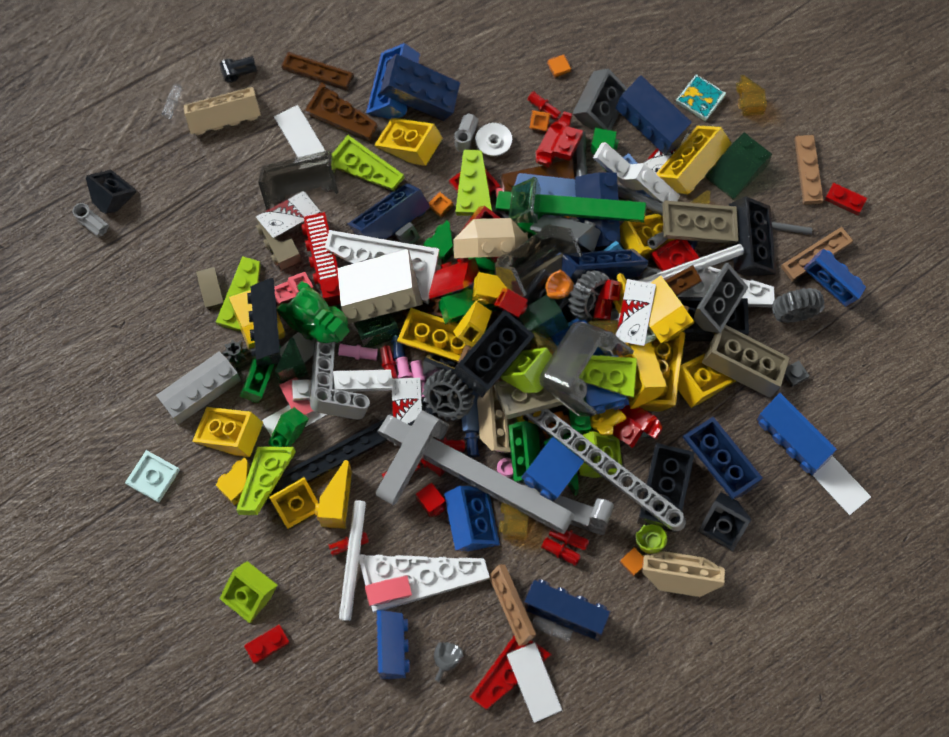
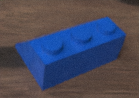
[804,249,866,307]
[444,486,500,551]
[377,610,409,679]

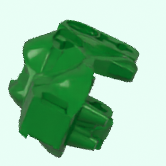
[276,281,350,343]

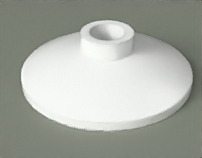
[476,123,512,156]

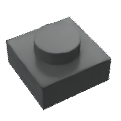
[395,222,420,244]
[784,360,809,387]

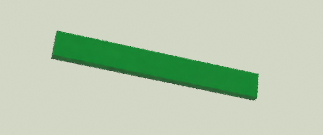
[495,191,647,223]

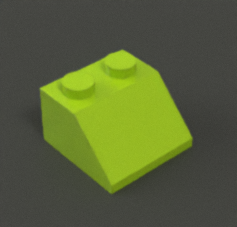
[500,348,560,393]
[578,431,622,478]
[219,561,277,623]

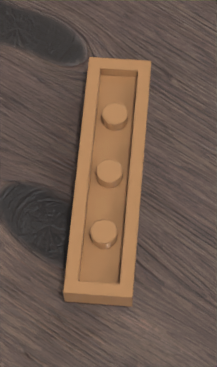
[794,135,823,205]
[781,227,853,282]
[489,564,536,646]

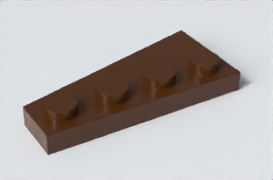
[305,82,377,141]
[501,159,574,192]

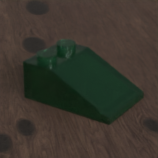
[706,132,772,200]

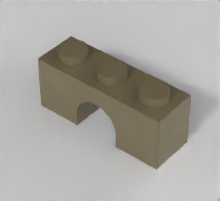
[256,218,301,270]

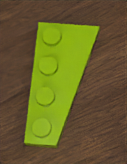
[325,135,405,191]

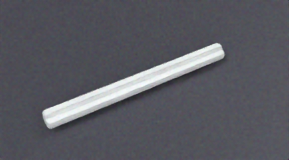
[638,244,744,283]
[339,500,366,621]

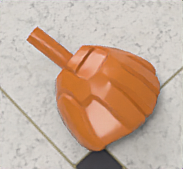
[546,270,574,299]

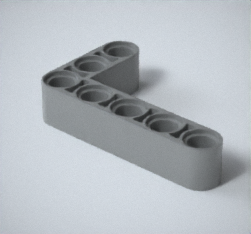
[310,339,370,419]
[376,410,449,505]
[520,483,614,535]

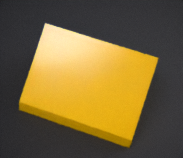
[270,477,319,529]

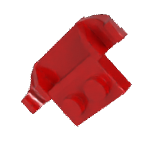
[536,111,583,168]
[612,405,662,448]

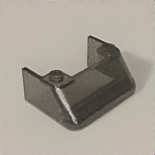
[258,151,339,210]
[495,224,582,296]
[540,322,634,417]

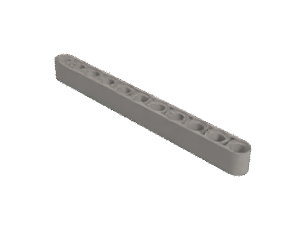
[524,409,686,531]
[378,415,574,534]

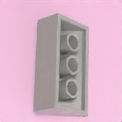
[156,352,241,425]

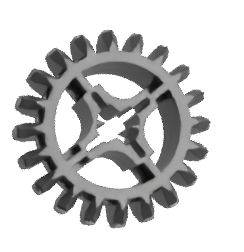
[568,270,610,322]
[772,288,825,323]
[422,369,475,421]

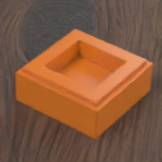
[547,55,571,78]
[529,110,551,131]
[428,192,454,218]
[620,547,644,577]

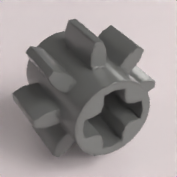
[223,339,248,364]

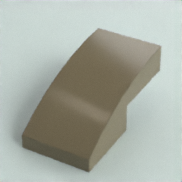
[196,267,224,308]

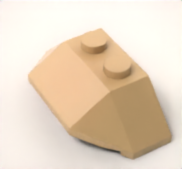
[453,218,528,258]
[477,381,518,453]
[642,551,725,597]

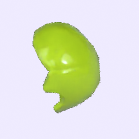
[636,524,667,554]

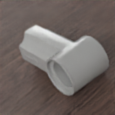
[455,114,478,152]
[73,203,109,237]

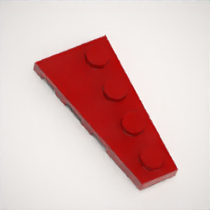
[470,635,551,710]

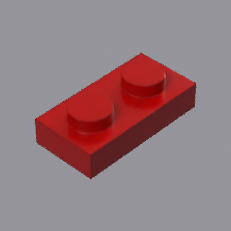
[825,182,867,216]
[244,625,290,664]

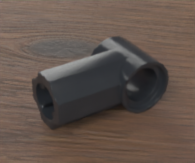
[219,56,257,83]

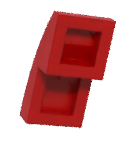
[593,280,621,320]

